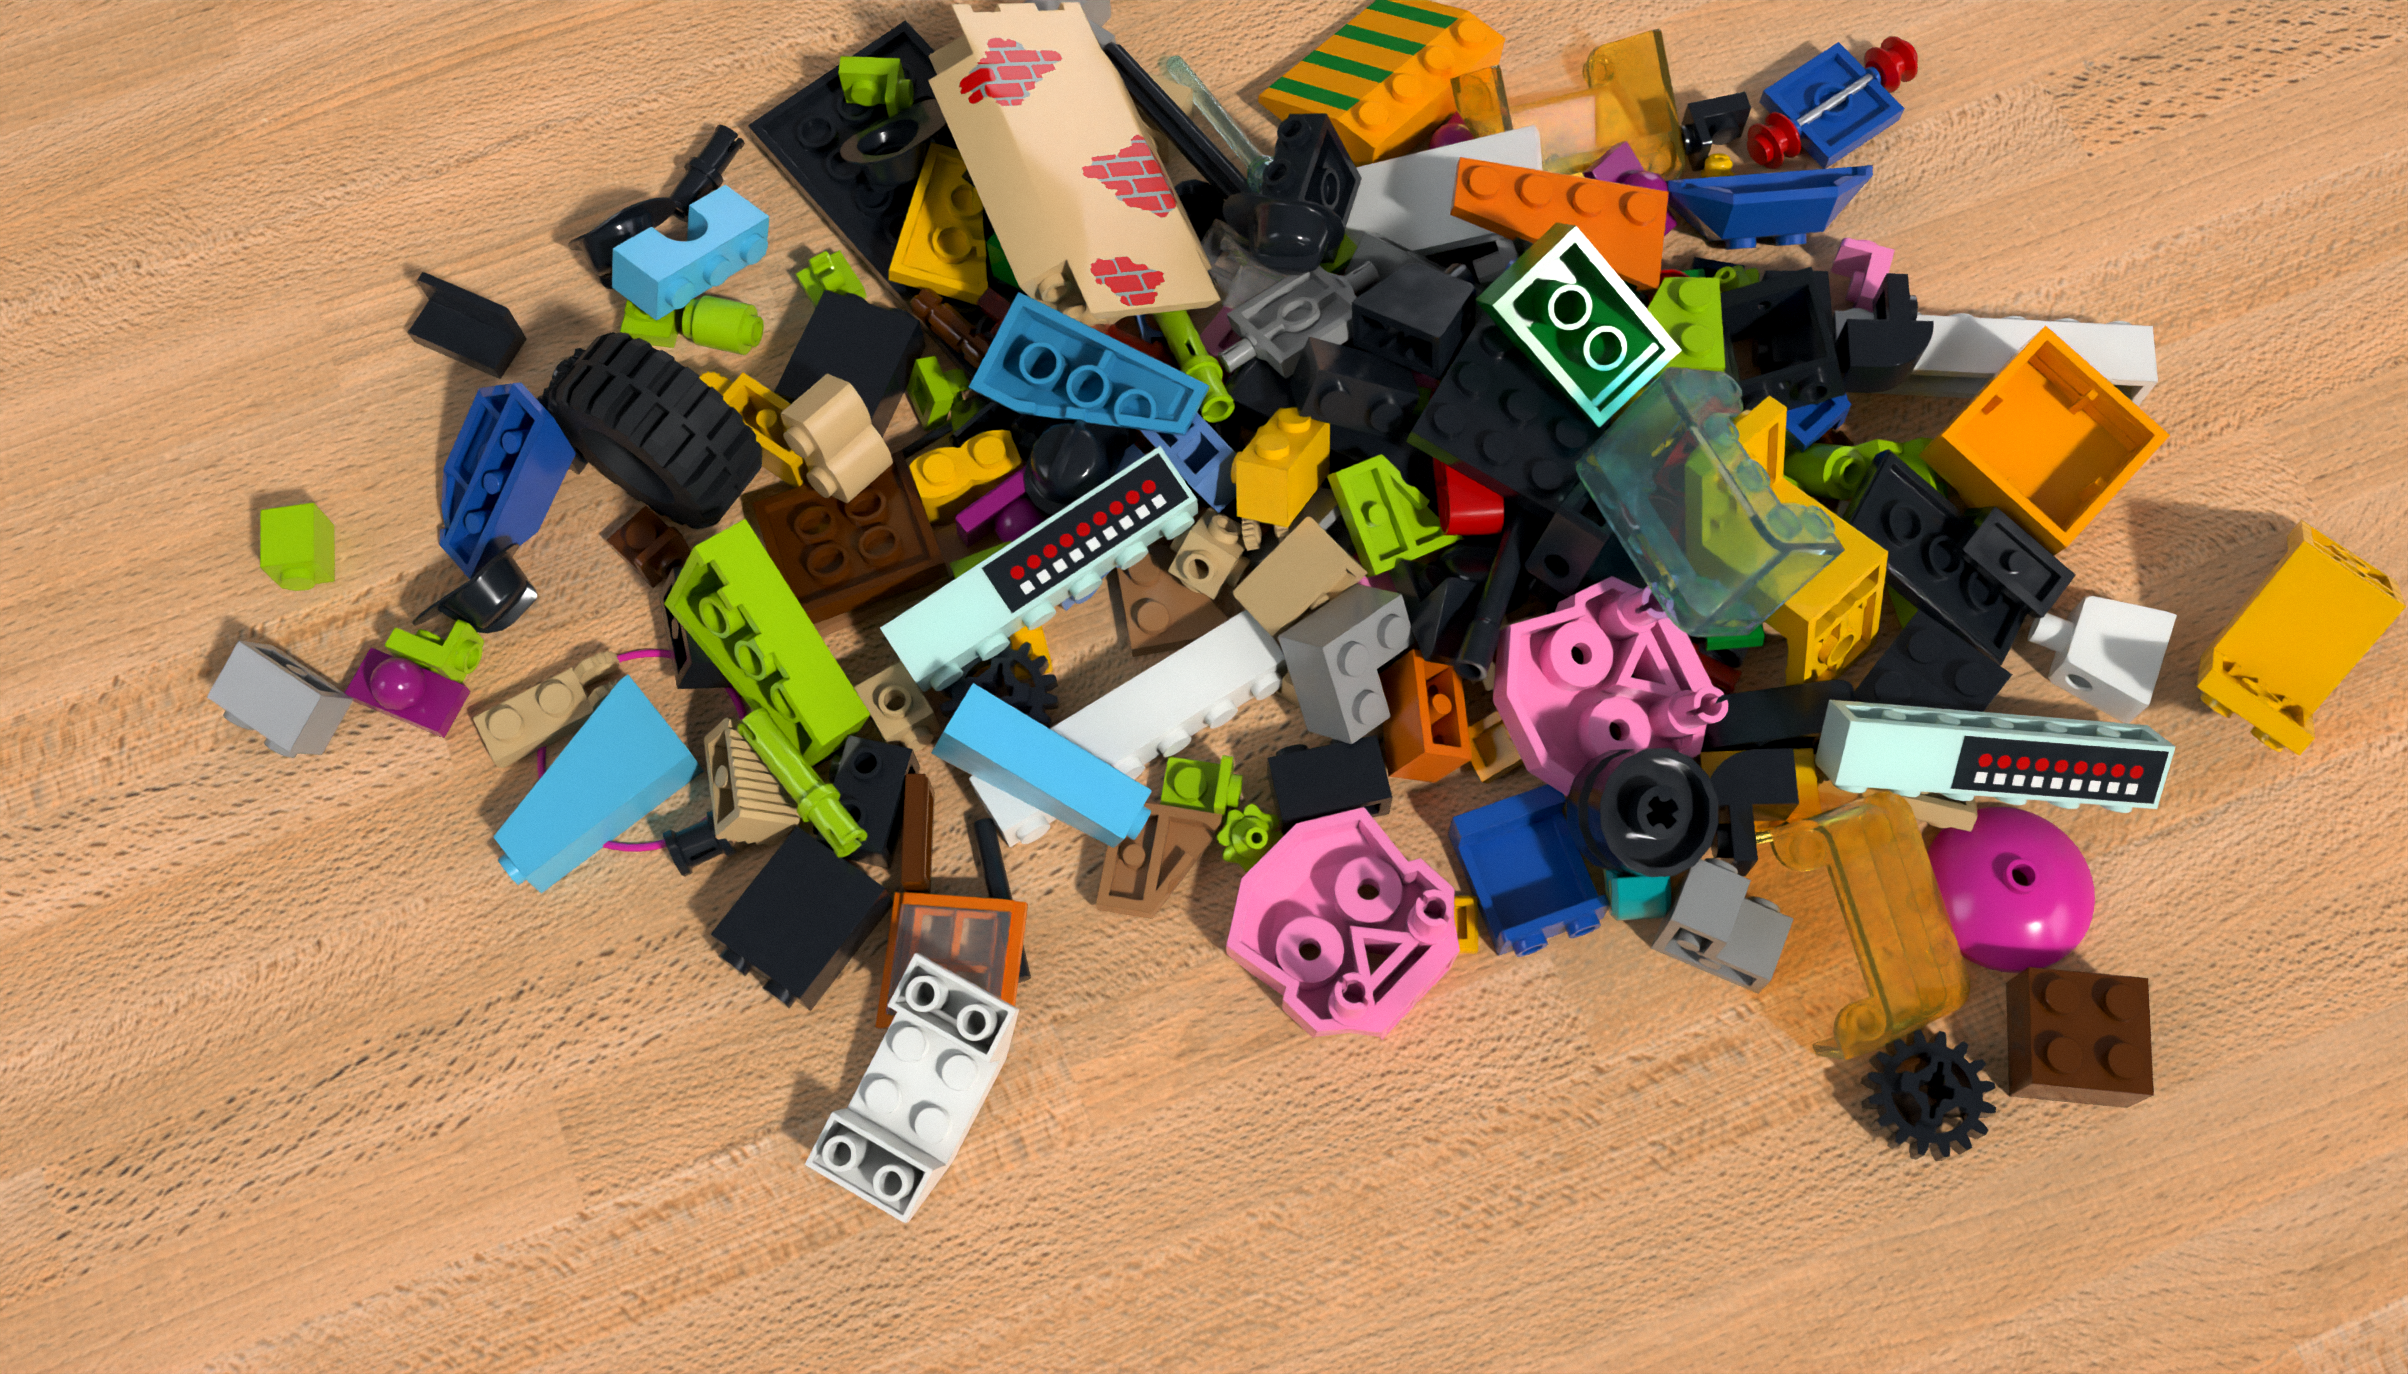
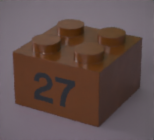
[2006,967,2154,1108]

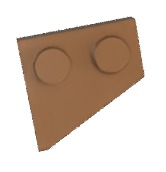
[1117,544,1229,657]
[1096,802,1223,919]

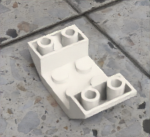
[805,953,1019,1223]

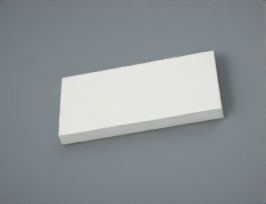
[1345,125,1543,268]

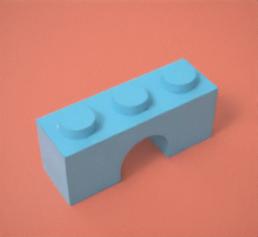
[612,185,770,321]

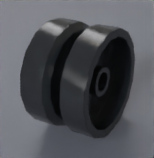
[1566,748,1719,877]

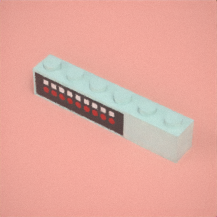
[880,446,1198,692]
[1815,700,2176,813]

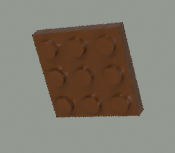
[752,451,949,624]

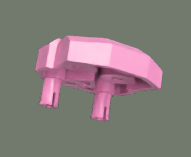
[1493,576,1728,796]
[1226,807,1460,1040]

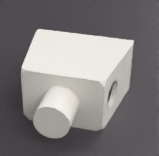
[2028,596,2177,724]

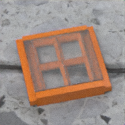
[875,892,1028,1030]

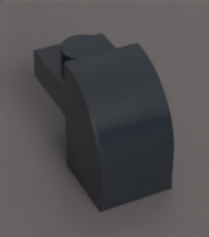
[1834,273,1934,393]
[1710,748,1799,876]

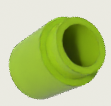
[682,295,764,355]
[1785,443,1866,500]

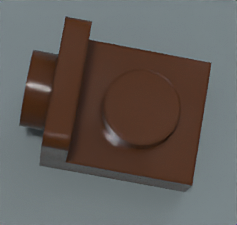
[607,506,691,588]

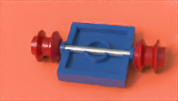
[1747,36,1918,169]

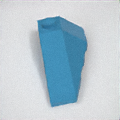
[969,292,1210,436]

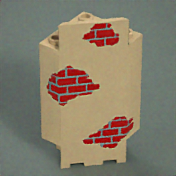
[928,2,1221,333]

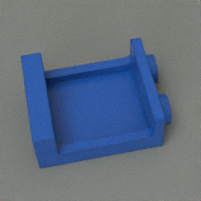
[1448,784,1610,957]

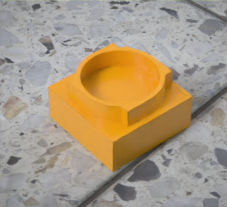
[1918,325,2170,556]

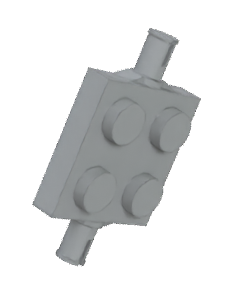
[1218,261,1380,379]

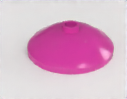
[1920,807,2095,973]

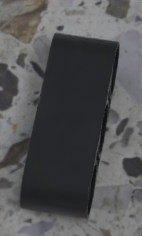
[1701,680,1856,754]

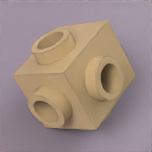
[1168,506,1251,600]

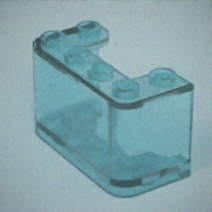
[1575,367,1845,637]

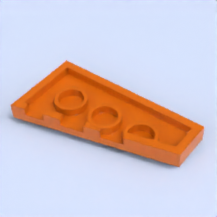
[1450,157,1669,298]

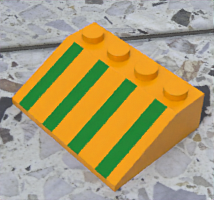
[1258,0,1506,167]

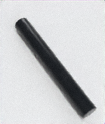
[972,818,1031,983]

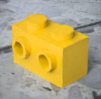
[1231,407,1330,528]

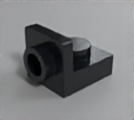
[1676,91,1751,172]

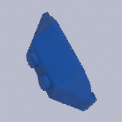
[1666,165,1873,250]
[439,382,576,579]

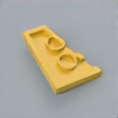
[889,142,989,308]

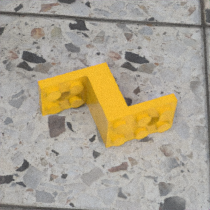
[1687,395,1888,686]
[2197,519,2406,756]

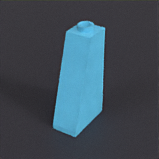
[493,674,704,894]
[931,683,1152,848]

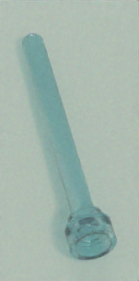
[1166,55,1274,194]

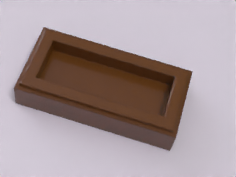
[901,774,935,894]

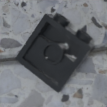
[1260,113,1362,263]
[1854,609,2013,712]

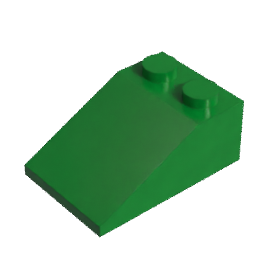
[1475,222,1681,427]

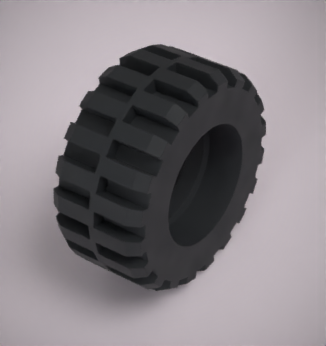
[548,332,762,529]

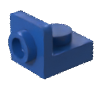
[1785,392,1852,453]

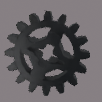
[940,636,1059,729]
[1861,1029,1996,1161]

